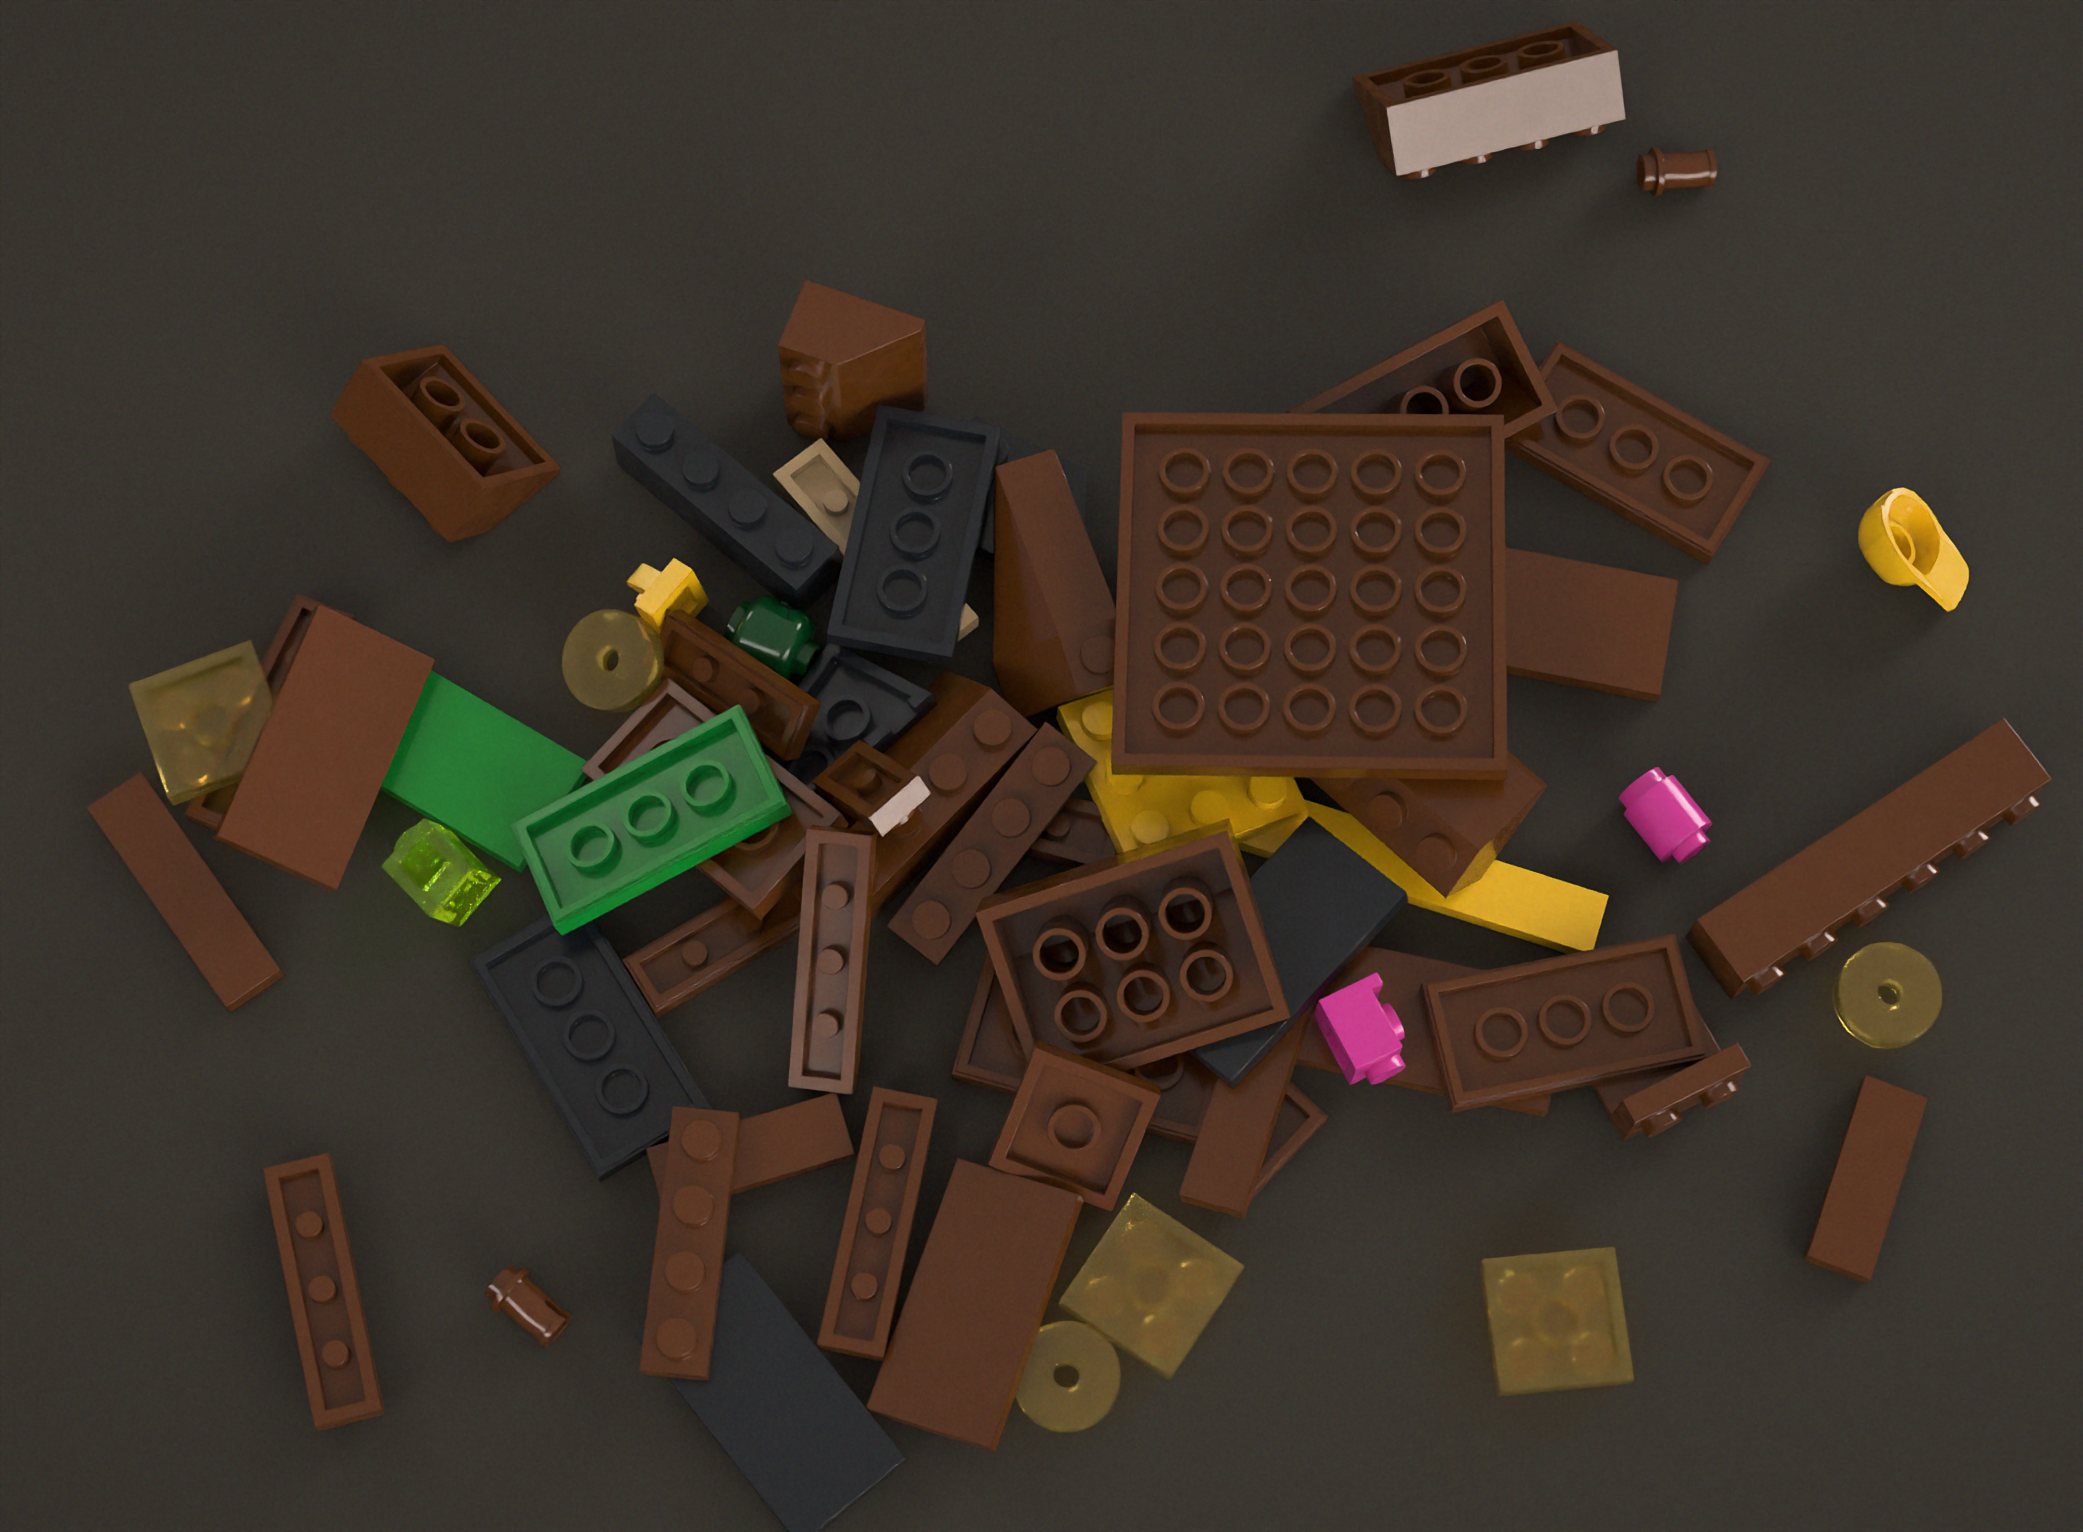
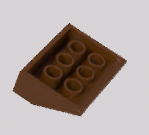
[975,818,1291,1072]

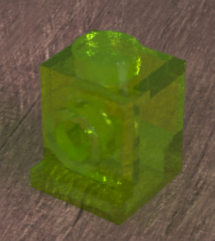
[381,818,501,927]

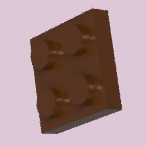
[988,1040,1161,1212]

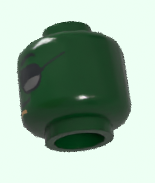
[724,595,822,682]

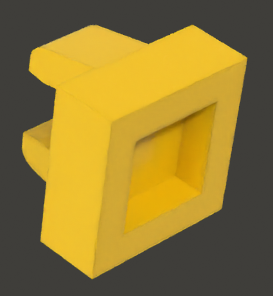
[626,558,709,639]

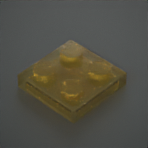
[128,640,274,806]
[1059,1192,1244,1381]
[1479,1247,1634,1396]

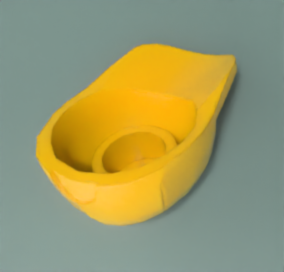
[1858,487,1969,612]

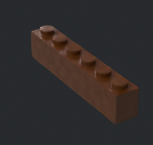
[1685,718,2052,999]

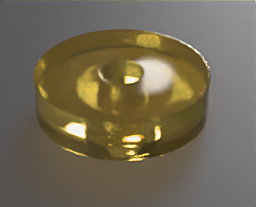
[562,609,664,713]
[1833,942,1942,1049]
[1015,1321,1120,1432]

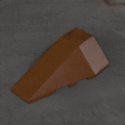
[993,448,1116,720]

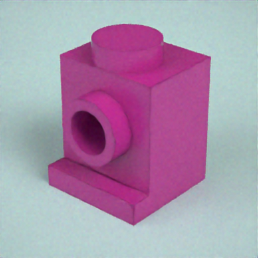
[1313,972,1406,1085]

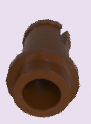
[1636,147,1717,196]
[485,1264,573,1348]

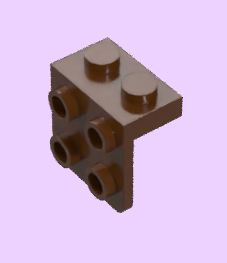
[1592,1004,1751,1141]

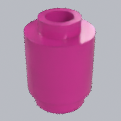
[1619,767,1712,865]

